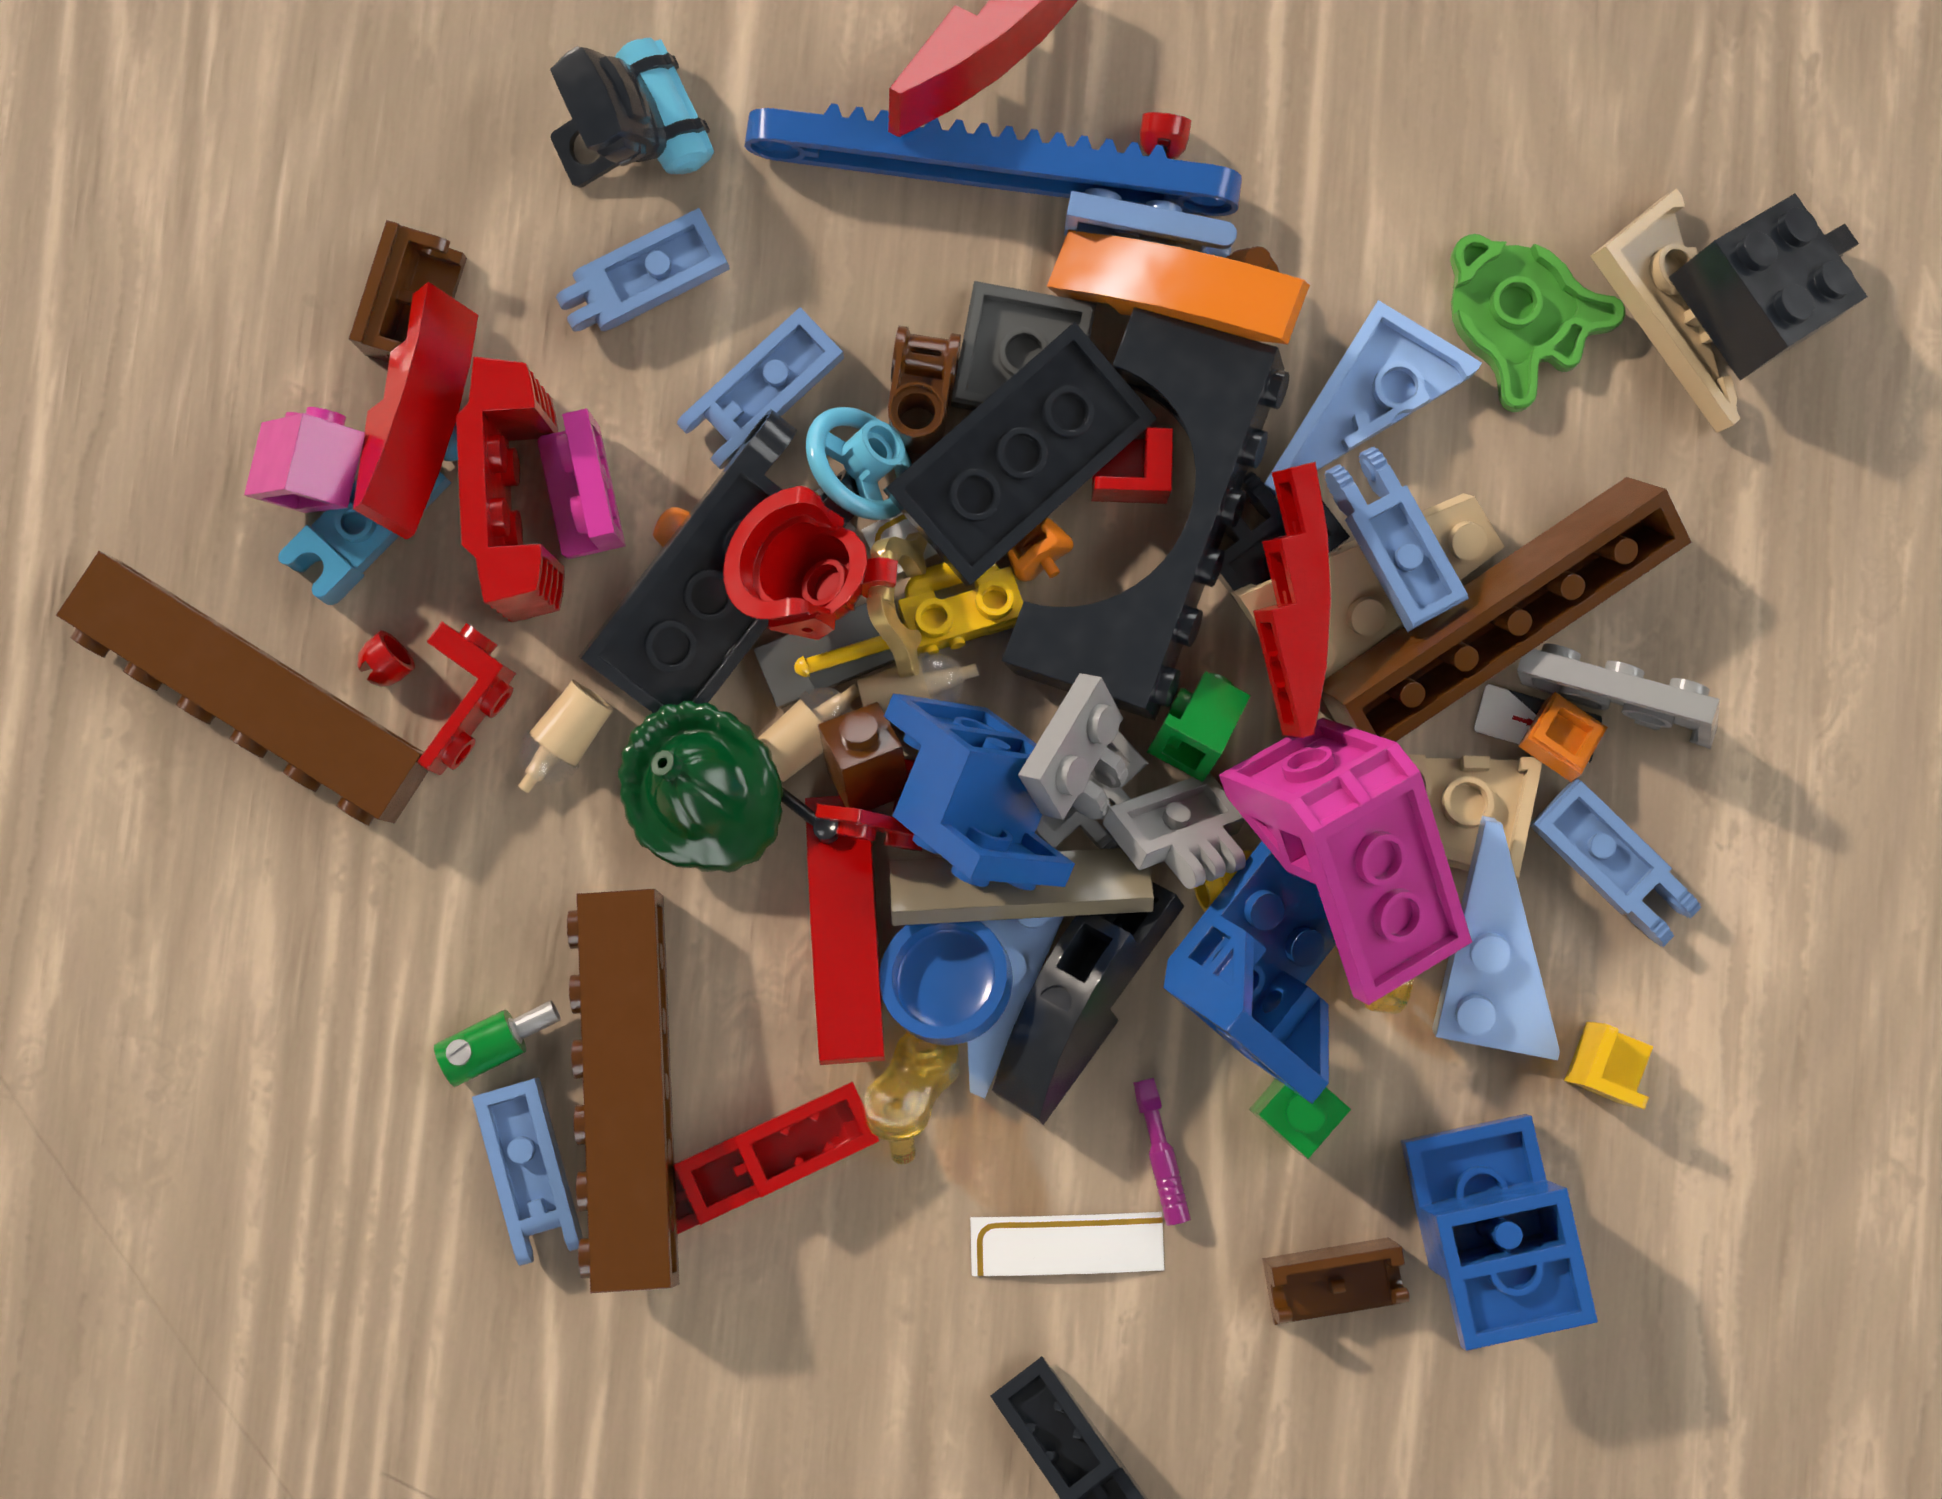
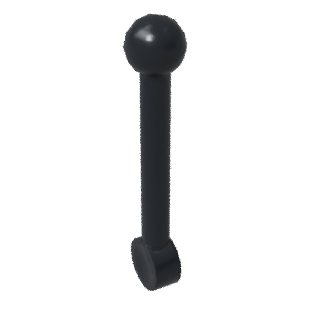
[781,787,840,844]

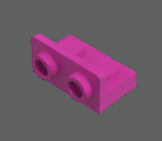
[537,408,626,559]

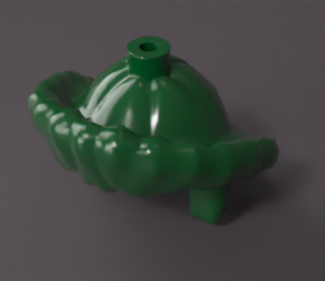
[617,701,783,873]

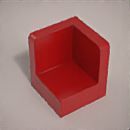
[1091,427,1173,504]

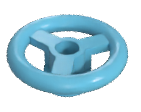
[806,407,912,520]

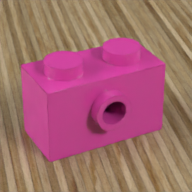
[244,407,365,513]

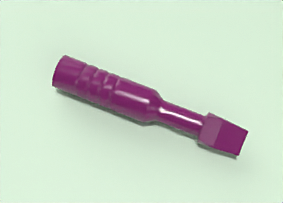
[1133,1078,1191,1226]

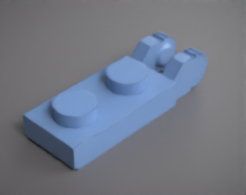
[1324,446,1469,632]
[1530,779,1701,947]

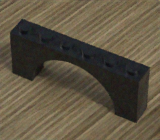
[1002,307,1290,721]

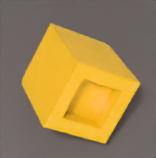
[1564,1022,1653,1110]

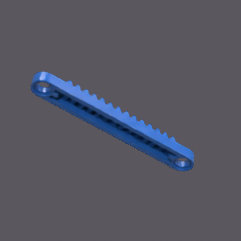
[744,103,1242,216]

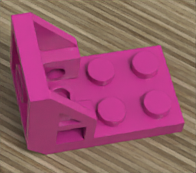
[1219,717,1472,1005]

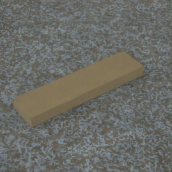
[890,848,1154,926]

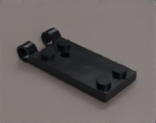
[579,409,860,713]

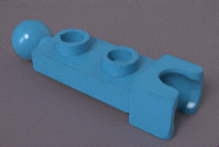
[278,423,458,605]

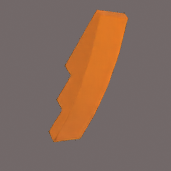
[1047,230,1310,345]

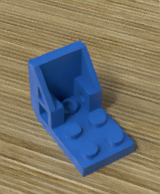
[1163,841,1336,1104]

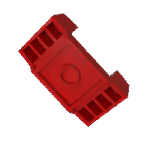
[456,356,565,622]

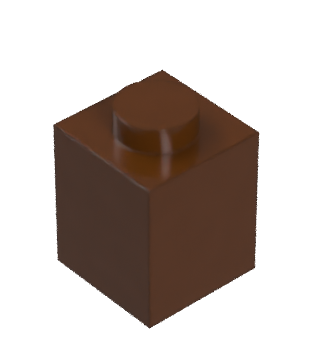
[818,702,908,811]

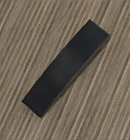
[990,1356,1148,1499]

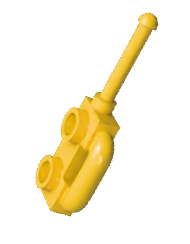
[794,562,1023,677]

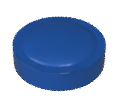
[879,921,1013,1045]

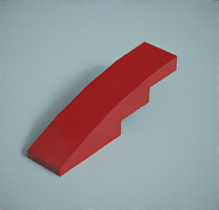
[888,0,1078,137]
[353,282,479,540]
[1253,461,1331,738]
[805,795,885,1065]
[674,1081,880,1234]

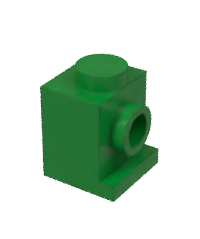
[1147,671,1251,782]

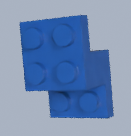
[884,693,1075,891]
[1400,1114,1598,1351]

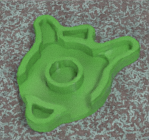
[1450,234,1625,412]

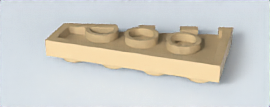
[1231,493,1505,679]
[1407,754,1542,880]

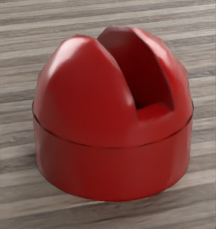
[1140,112,1192,159]
[357,630,415,687]

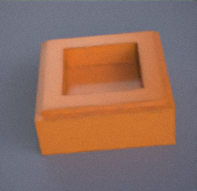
[1518,692,1608,782]

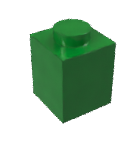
[1249,1079,1351,1159]

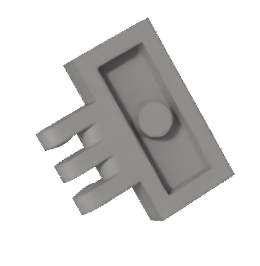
[1102,772,1246,889]

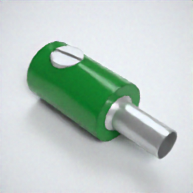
[434,1001,561,1087]

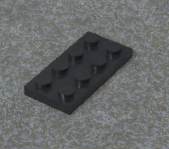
[883,322,1157,587]

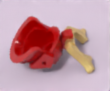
[723,486,928,678]

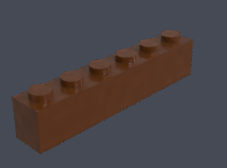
[1321,477,1692,742]
[56,551,428,826]
[567,889,680,1294]

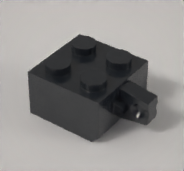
[1668,193,1868,380]

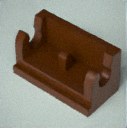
[349,220,467,362]
[1262,1237,1410,1325]

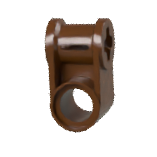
[888,326,961,454]

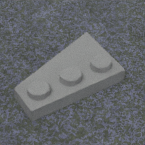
[1517,643,1720,749]

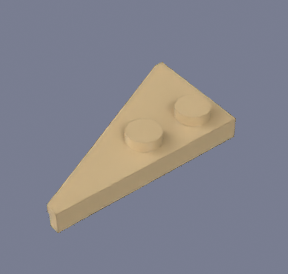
[1590,188,1741,433]

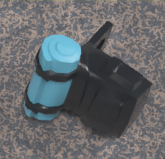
[550,38,714,188]

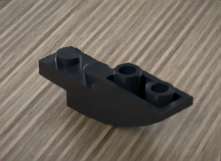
[992,882,1185,1125]

